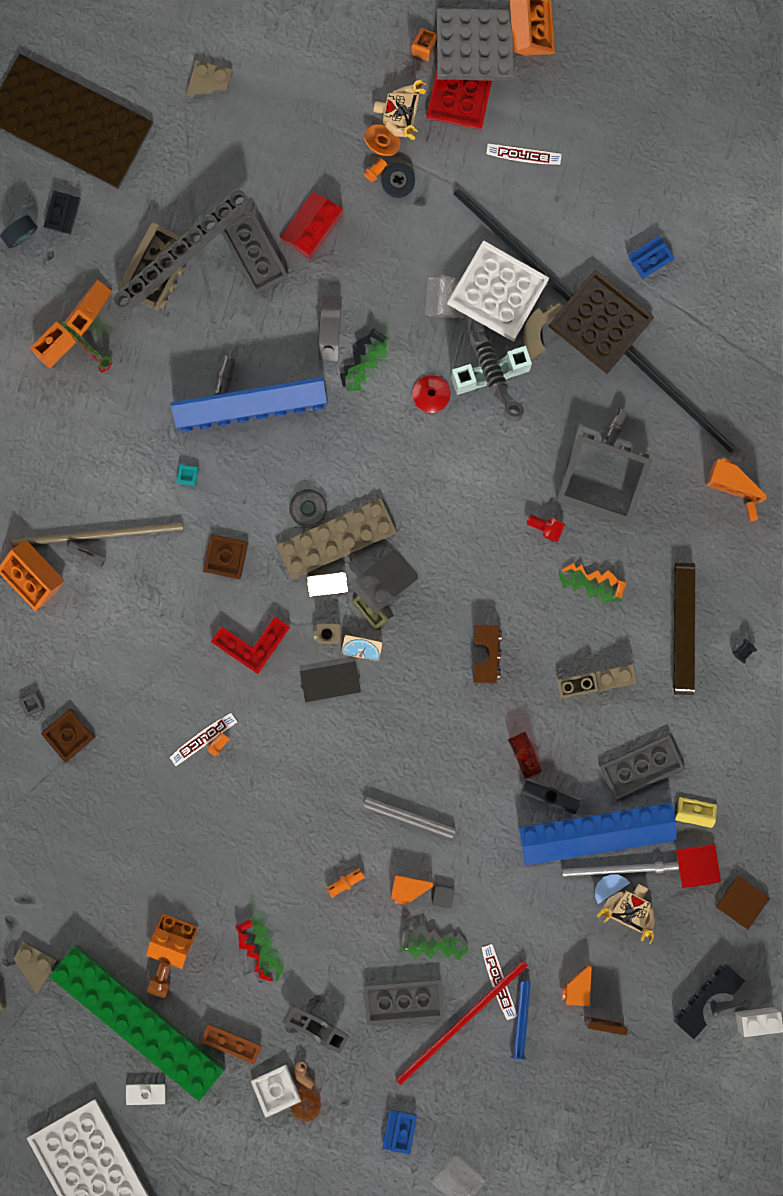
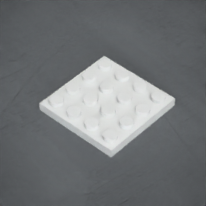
[447,241,549,342]

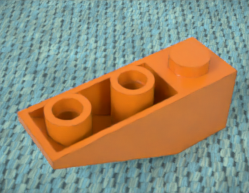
[63,279,113,336]

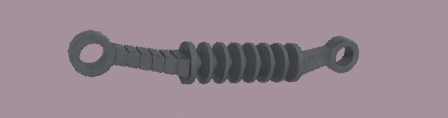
[473,319,524,422]

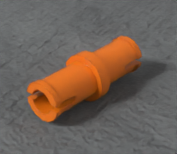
[326,868,365,898]

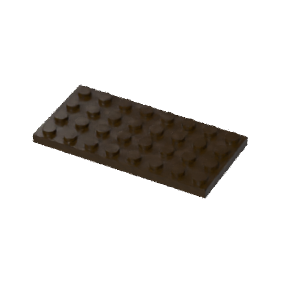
[0,53,153,189]

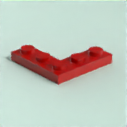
[211,617,291,674]

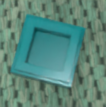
[176,464,199,487]

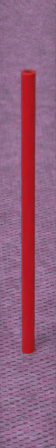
[396,960,528,1085]

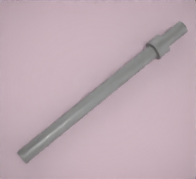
[562,861,679,877]

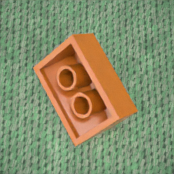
[510,0,555,55]
[0,540,65,612]

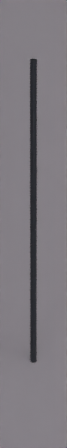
[453,189,735,453]

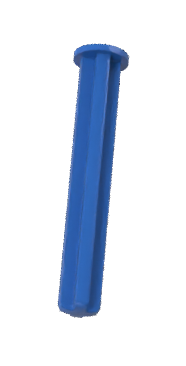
[511,980,531,1060]

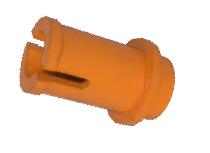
[364,157,388,182]
[206,732,230,757]

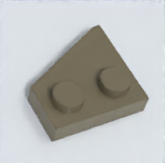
[186,60,233,98]

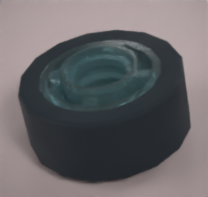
[0,215,38,248]

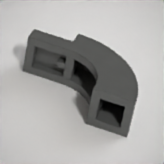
[319,295,342,361]
[282,1004,349,1053]

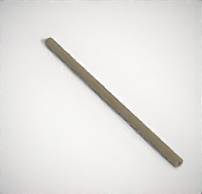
[11,522,183,547]

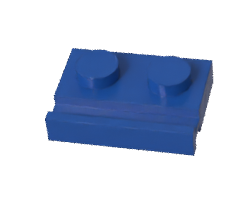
[628,235,675,280]
[382,1109,417,1155]

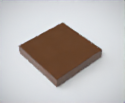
[203,534,249,580]
[41,709,95,763]
[716,875,770,930]
[585,1017,628,1036]

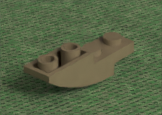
[557,664,638,699]

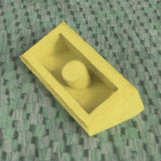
[675,797,717,828]

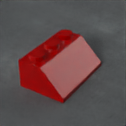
[280,192,343,260]

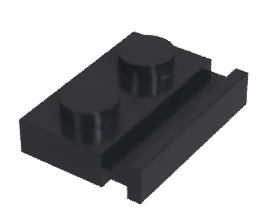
[43,190,81,235]

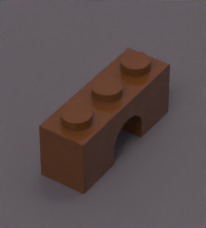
[473,625,502,684]

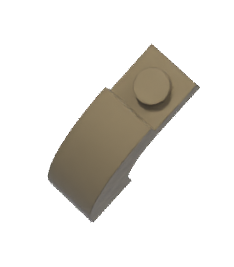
[522,303,563,362]

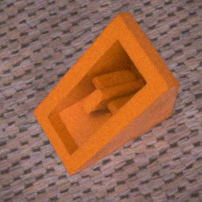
[411,28,437,62]

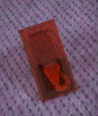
[508,732,542,779]

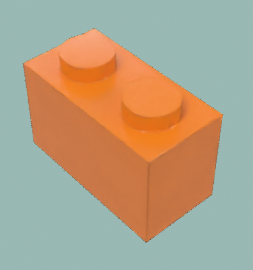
[30,321,76,369]

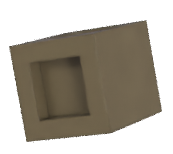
[313,624,341,644]

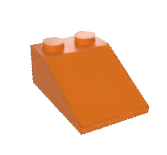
[706,458,767,504]

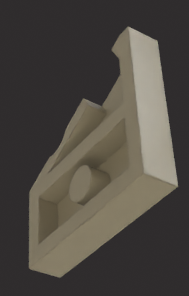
[14,941,58,993]

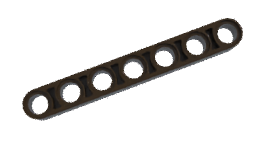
[673,562,695,695]

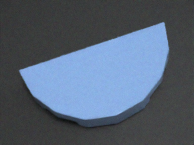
[595,874,630,904]

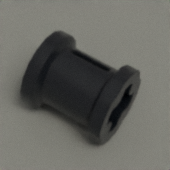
[732,639,757,664]

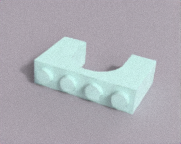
[451,346,532,395]

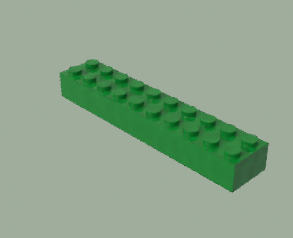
[49,945,225,1101]

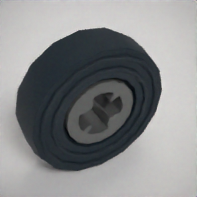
[381,163,415,198]

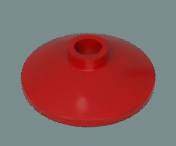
[412,375,450,413]

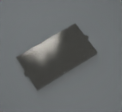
[300,661,361,702]

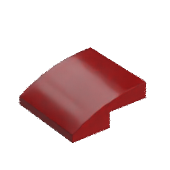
[676,844,721,888]

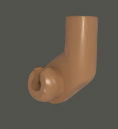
[294,1061,316,1089]

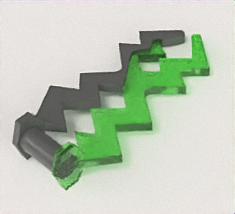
[399,925,468,960]

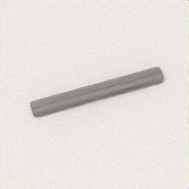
[364,797,456,838]

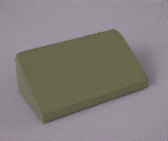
[352,595,394,630]

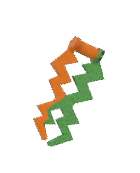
[558,563,627,604]

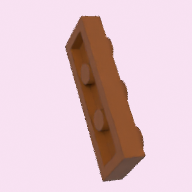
[201,1023,262,1064]

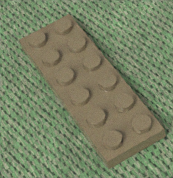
[277,498,397,580]

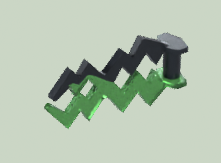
[340,328,389,391]

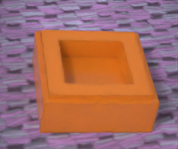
[744,501,758,523]

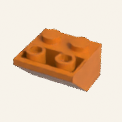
[146,914,199,969]

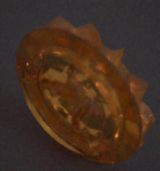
[290,1090,321,1122]

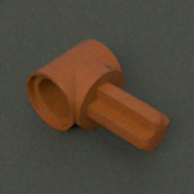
[147,961,171,999]

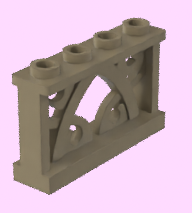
[117,222,187,313]

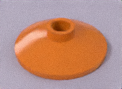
[364,124,401,156]

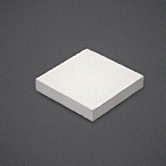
[251,1065,302,1117]

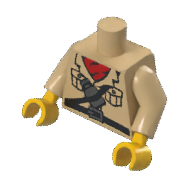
[373,80,426,140]
[597,884,655,944]

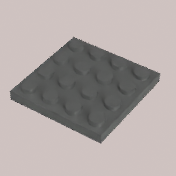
[437,8,513,81]

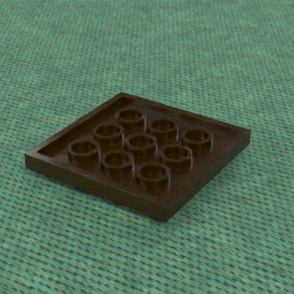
[548,270,654,374]

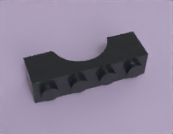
[674,964,745,1039]

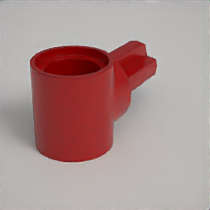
[527,515,565,542]

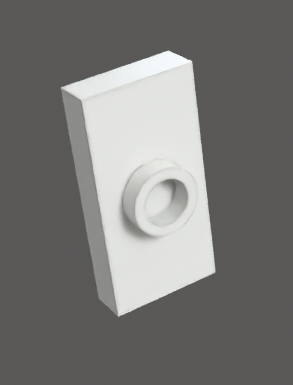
[126,1084,166,1105]

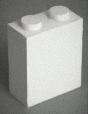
[735,1007,783,1037]

